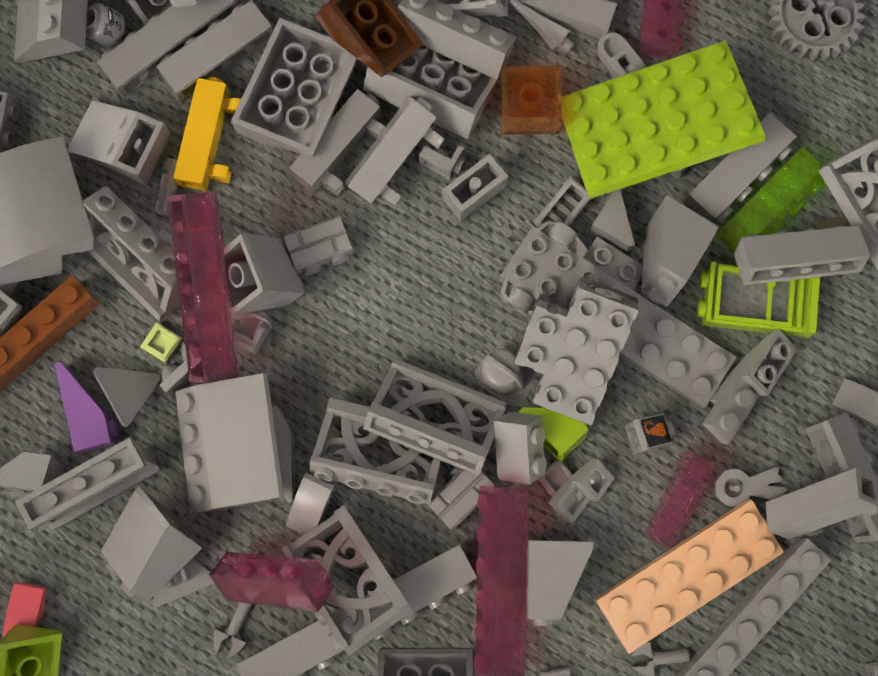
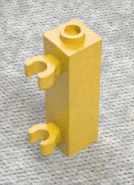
[173,77,241,191]

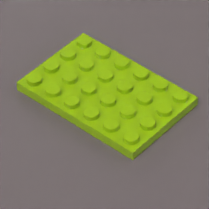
[556,40,766,199]

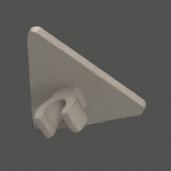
[93,367,161,427]
[153,558,217,607]

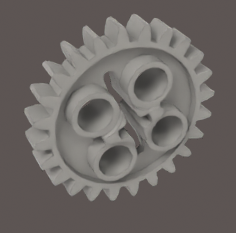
[768,0,866,62]

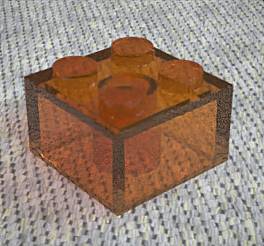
[500,66,562,135]

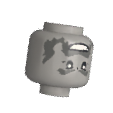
[86,3,125,46]

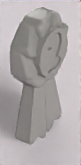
[713,466,787,506]

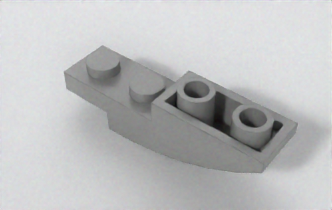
[703,329,797,444]

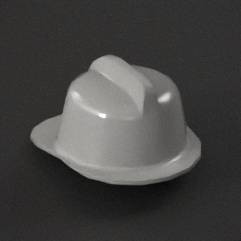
[474,346,538,407]

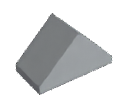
[590,189,635,253]

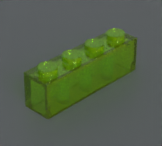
[716,147,825,253]

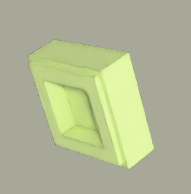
[140,322,183,364]

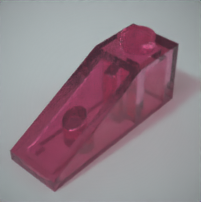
[644,451,716,549]

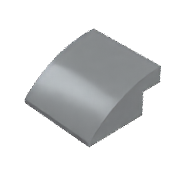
[0,136,94,285]

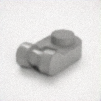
[597,32,646,78]

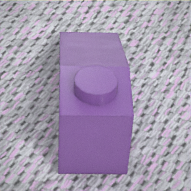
[54,362,120,454]

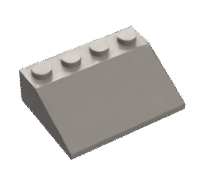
[14,0,88,63]
[231,18,358,156]
[363,46,508,139]
[175,373,284,514]

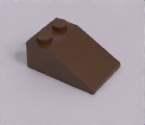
[315,0,424,77]

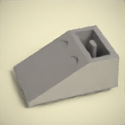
[67,100,172,186]

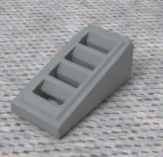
[533,176,591,227]

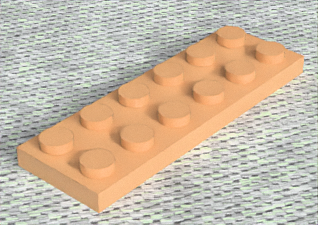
[594,499,784,654]

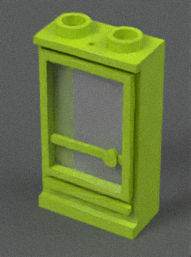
[697,261,820,338]

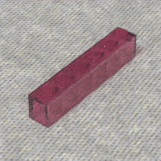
[167,191,238,384]
[474,485,528,676]

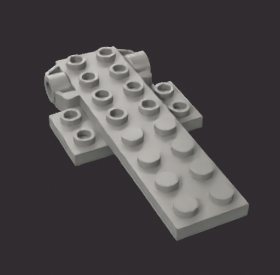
[498,221,736,409]

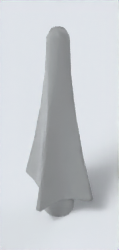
[508,0,574,52]

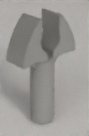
[214,598,252,658]
[630,641,691,676]

